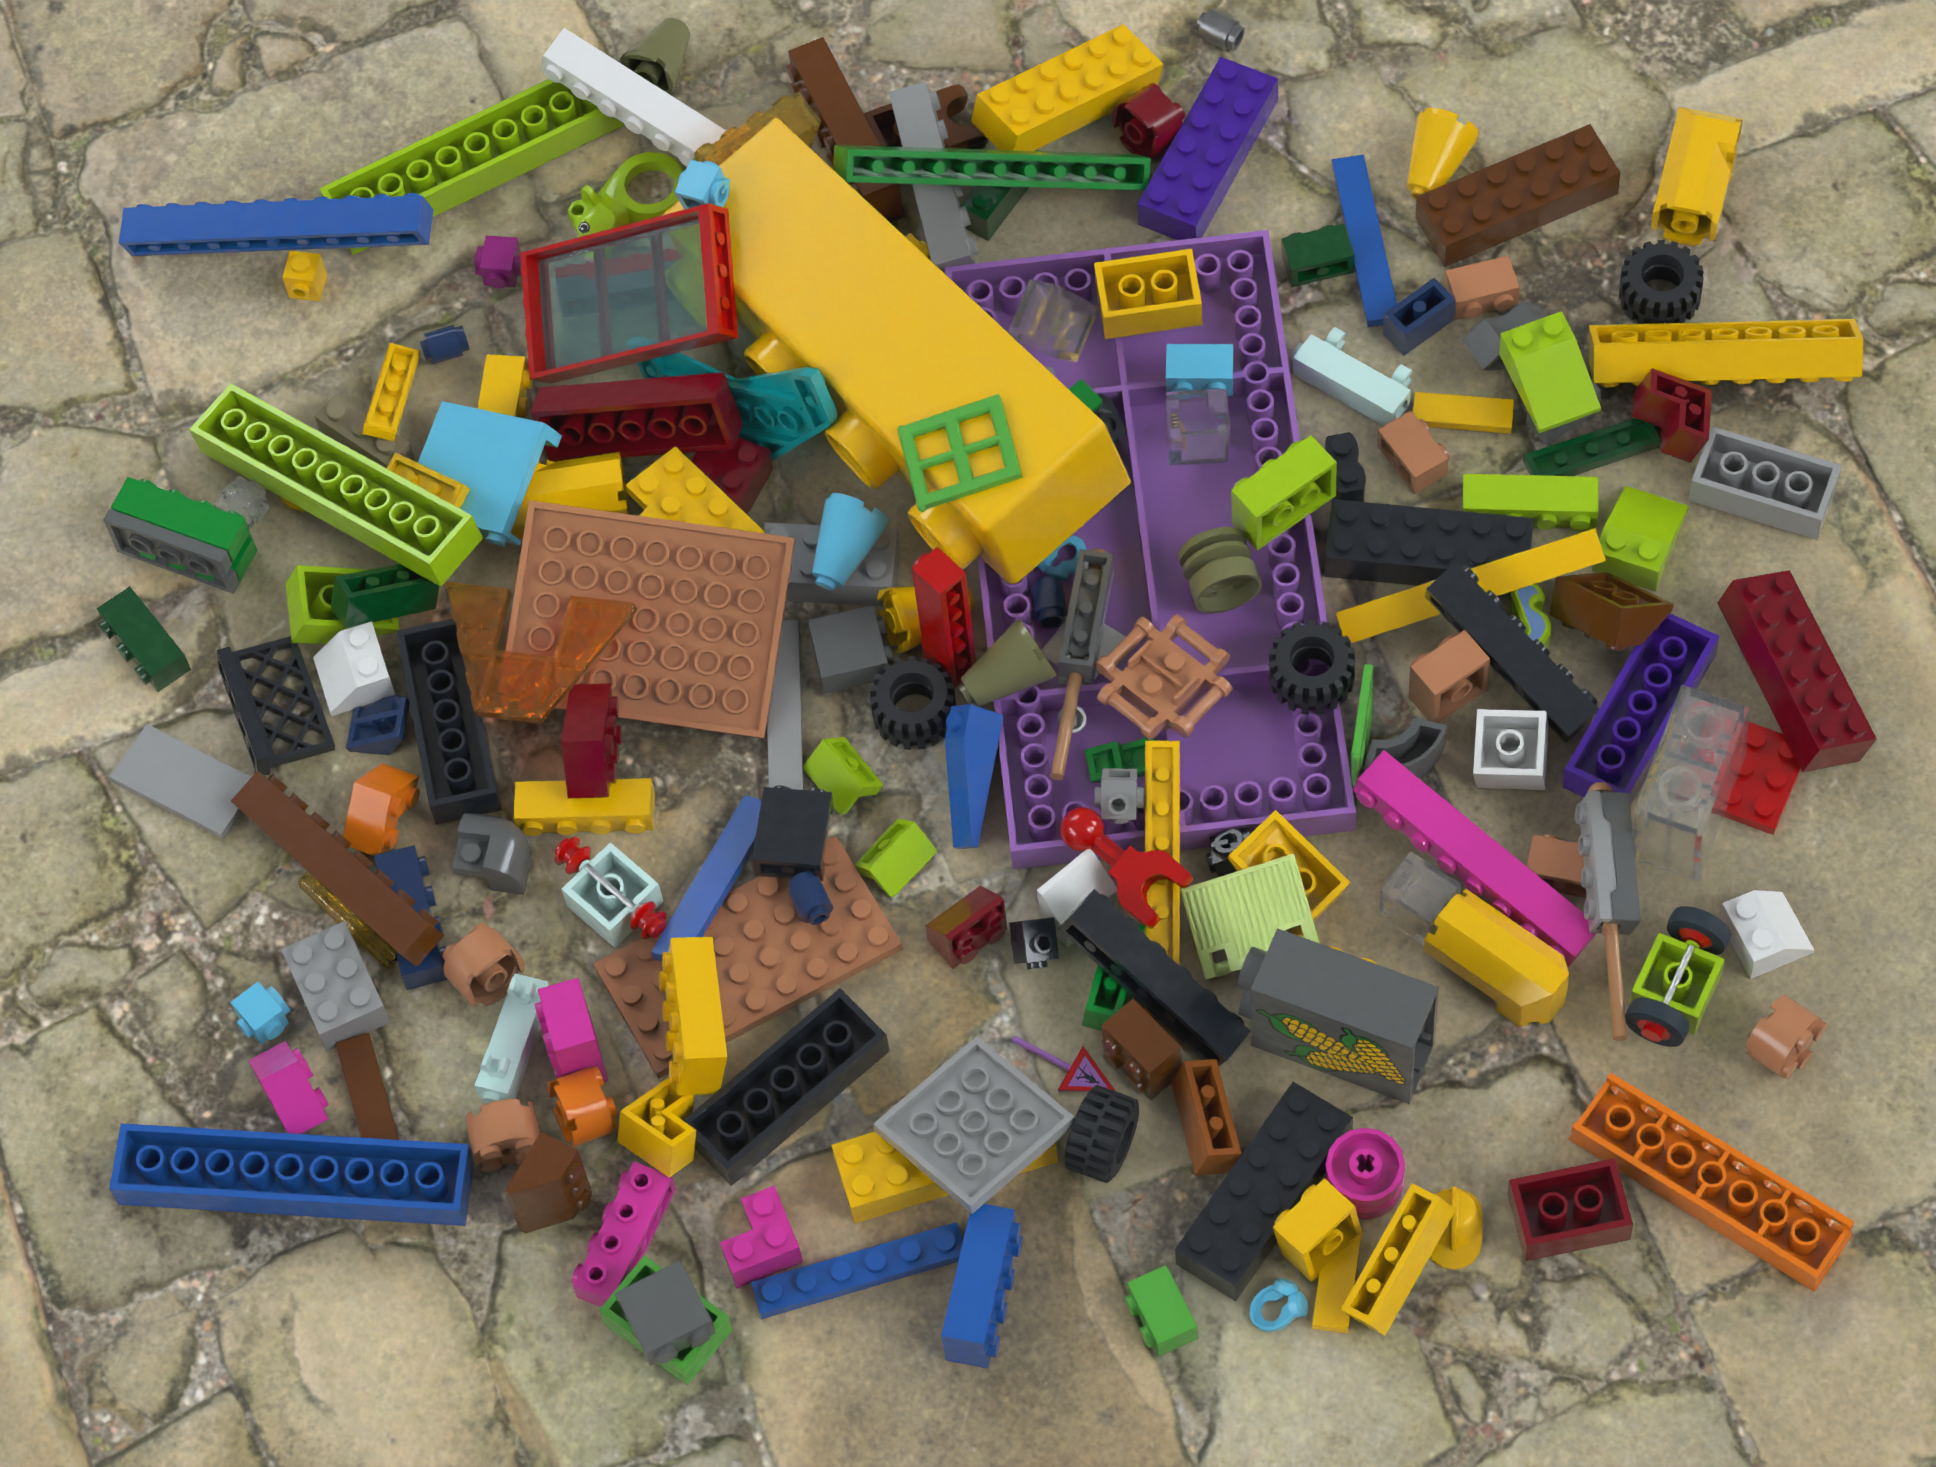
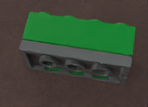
[103,477,257,594]

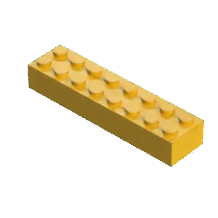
[1589,319,1863,387]

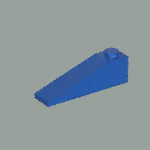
[945,704,1003,849]

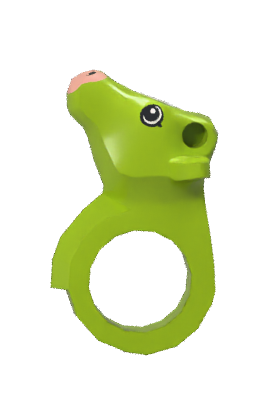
[568,152,683,264]

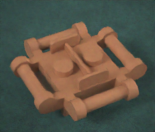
[1095,614,1233,740]

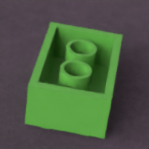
[599,1255,733,1386]

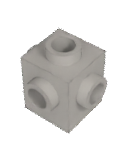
[1095,768,1144,824]

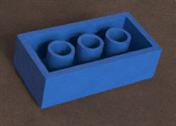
[941,1204,1023,1369]

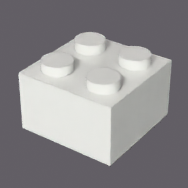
[1473,709,1549,790]

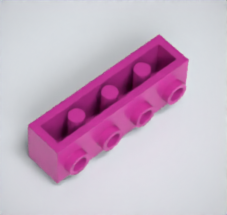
[572,1161,676,1307]

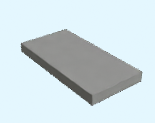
[109,724,251,839]

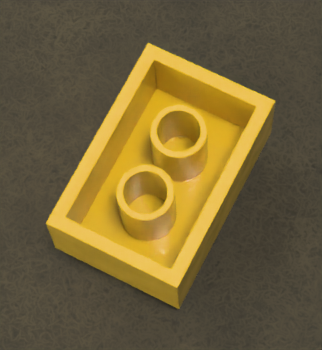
[1094,249,1203,339]

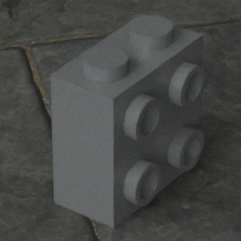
[807,605,894,694]
[615,1260,716,1366]

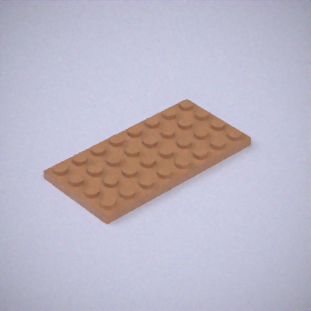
[593,836,903,1079]

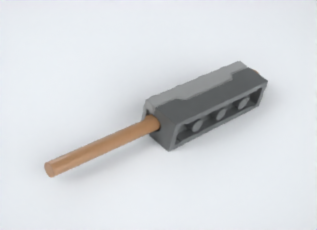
[1050,548,1113,780]
[1575,782,1641,1041]

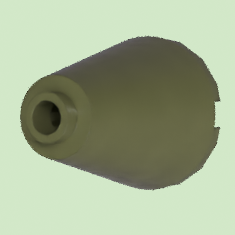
[619,18,690,95]
[958,619,1057,706]

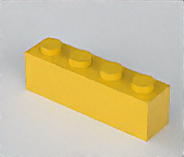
[477,354,533,418]
[514,778,655,836]
[1341,1183,1456,1336]

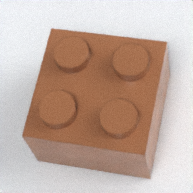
[1409,630,1490,723]

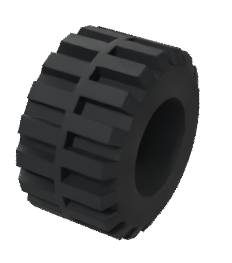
[1619,240,1704,324]
[1269,620,1355,715]
[870,656,956,750]
[1064,1085,1139,1183]

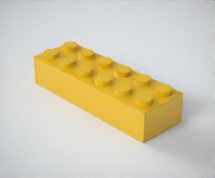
[971,24,1164,151]
[831,1132,1058,1224]

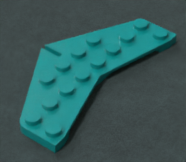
[627,336,838,461]

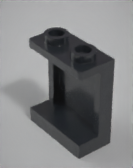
[752,785,834,881]

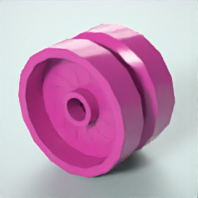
[1325,1128,1405,1220]

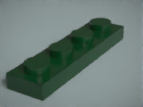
[1523,418,1661,476]

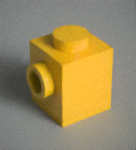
[282,250,327,302]

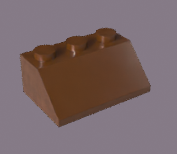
[1550,572,1674,651]
[504,1132,592,1233]

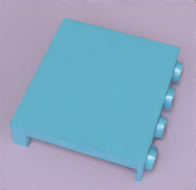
[418,401,562,546]

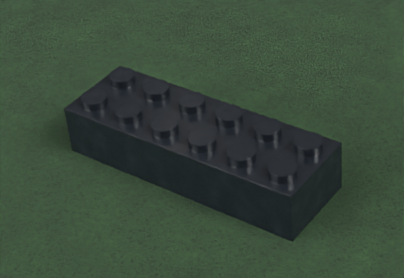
[1325,499,1534,595]
[397,617,502,825]
[683,988,890,1186]
[1175,1081,1353,1301]

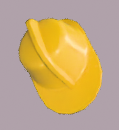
[1430,1186,1483,1270]

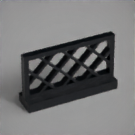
[217,636,335,776]

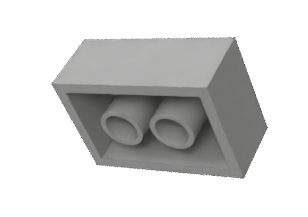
[281,921,390,1051]

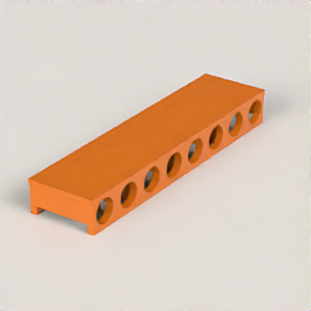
[1569,1072,1854,1292]

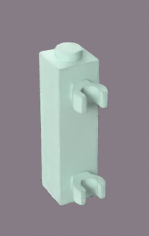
[1291,327,1412,426]
[475,973,549,1104]

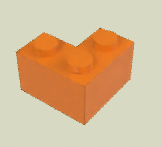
[343,763,420,856]

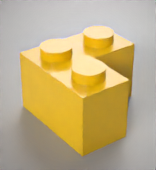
[617,1077,696,1178]

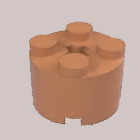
[442,923,525,1007]
[1746,994,1828,1080]
[465,1099,540,1172]

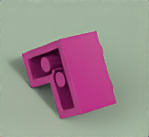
[248,1041,329,1134]
[720,1186,803,1289]

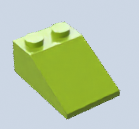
[1499,311,1601,433]
[1592,486,1689,592]
[285,565,400,644]

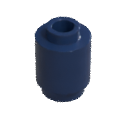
[420,325,470,364]
[1030,576,1067,628]
[788,871,833,925]

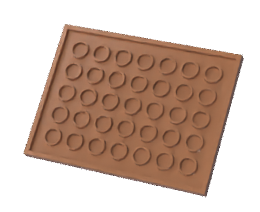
[498,500,796,739]

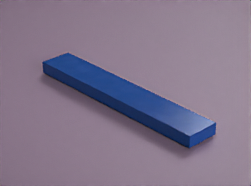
[1332,154,1397,327]
[651,795,761,962]

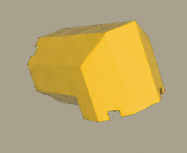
[1651,107,1743,246]
[510,452,630,539]
[1424,889,1569,1027]

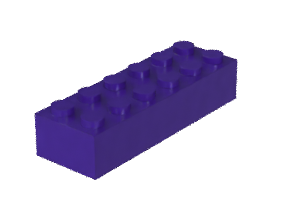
[1137,57,1278,240]
[1563,613,1719,806]

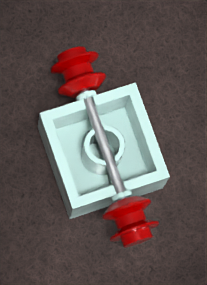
[554,837,667,948]

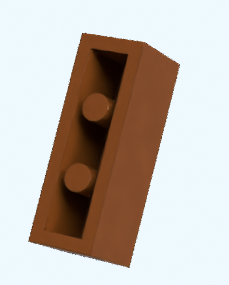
[1171,1059,1242,1176]

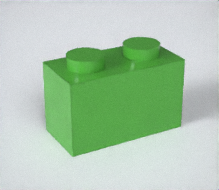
[1124,1265,1198,1356]

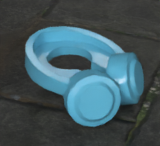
[1038,536,1087,581]
[1249,1278,1308,1332]

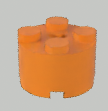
[547,1066,617,1148]

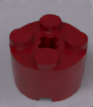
[1111,83,1185,160]

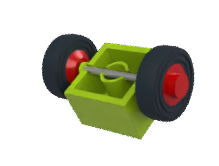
[1625,906,1731,1047]

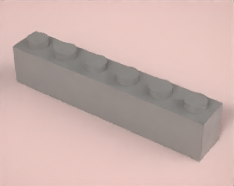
[889,81,978,274]

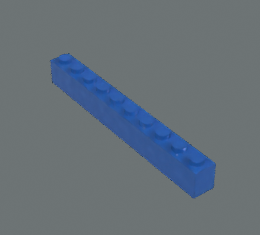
[118,193,434,256]

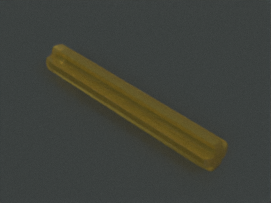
[298,871,398,969]

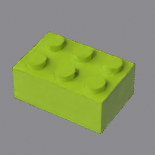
[1231,435,1337,551]

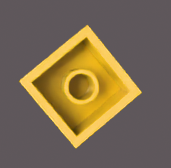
[1273,1178,1363,1282]

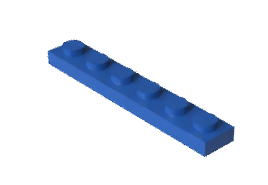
[751,1222,963,1319]

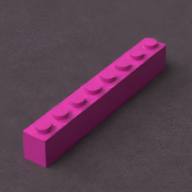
[1352,750,1597,968]

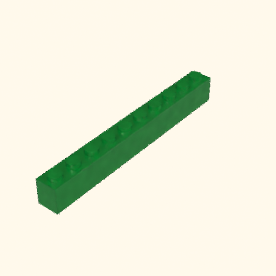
[833,145,1151,190]

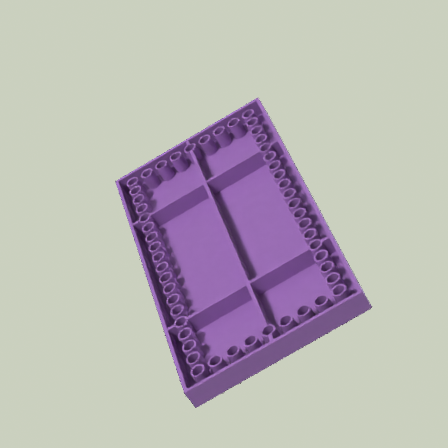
[944,230,1356,869]

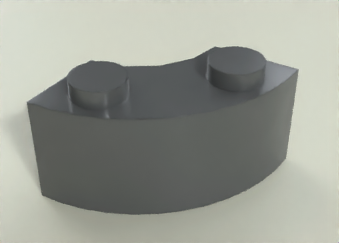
[1462,301,1547,370]
[1363,717,1447,778]

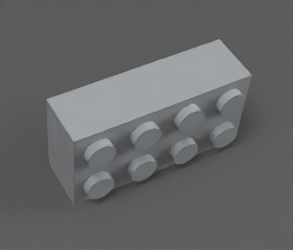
[1688,426,1841,540]
[764,522,900,606]

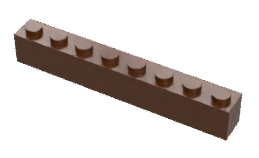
[231,770,444,967]

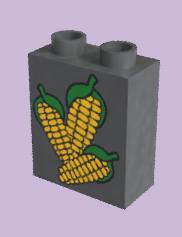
[1238,928,1439,1104]

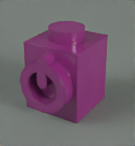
[475,235,521,289]

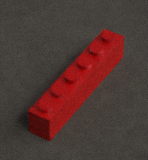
[912,547,976,689]

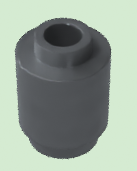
[1196,9,1245,51]

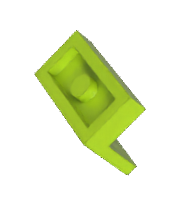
[803,737,884,815]
[854,818,937,897]

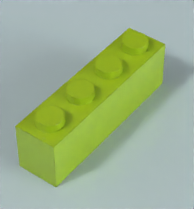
[1462,474,1598,531]

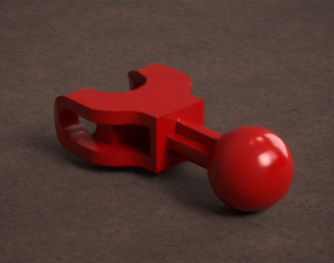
[1060,807,1194,929]

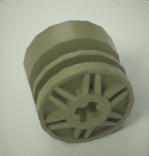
[1178,526,1262,614]

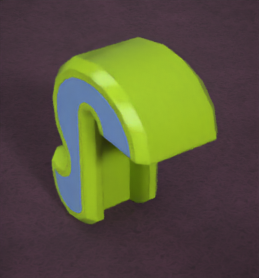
[1509,584,1551,649]

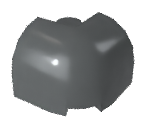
[451,812,532,895]

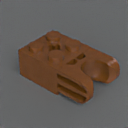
[864,84,989,149]

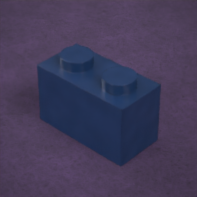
[1383,278,1456,356]

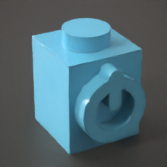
[674,159,730,209]
[230,981,291,1045]

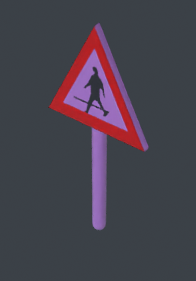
[1012,1036,1115,1092]

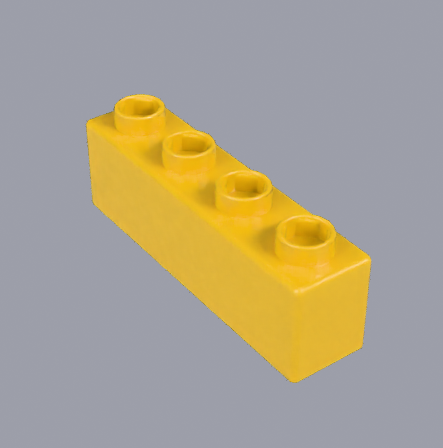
[663,118,1131,584]

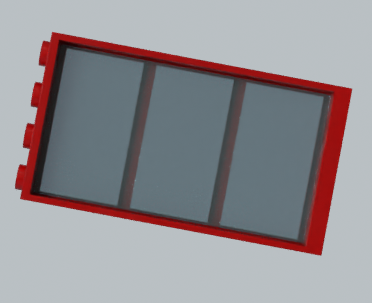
[520,203,738,384]

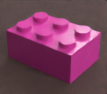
[534,978,608,1082]

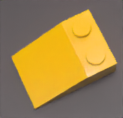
[1227,810,1351,935]

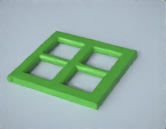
[897,394,1023,512]
[1351,664,1374,806]

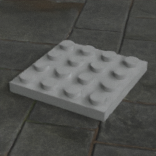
[873,1036,1075,1214]

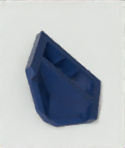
[346,694,410,755]

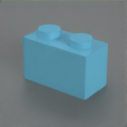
[1166,344,1234,398]

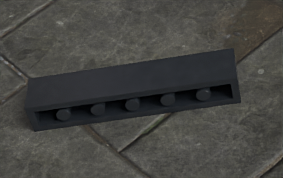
[1425,562,1599,743]
[1058,889,1251,1066]

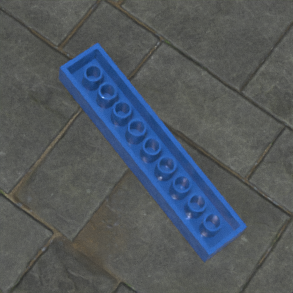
[109,1123,475,1226]

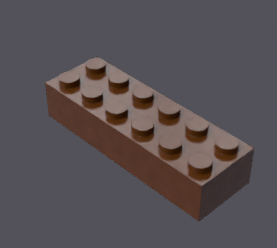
[786,37,904,222]
[1415,124,1621,267]

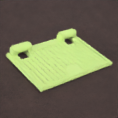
[1180,854,1319,980]

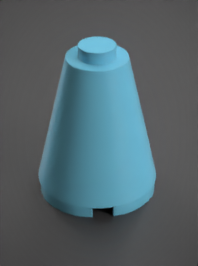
[812,493,890,591]

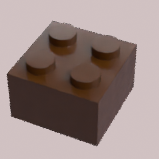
[1102,999,1182,1100]

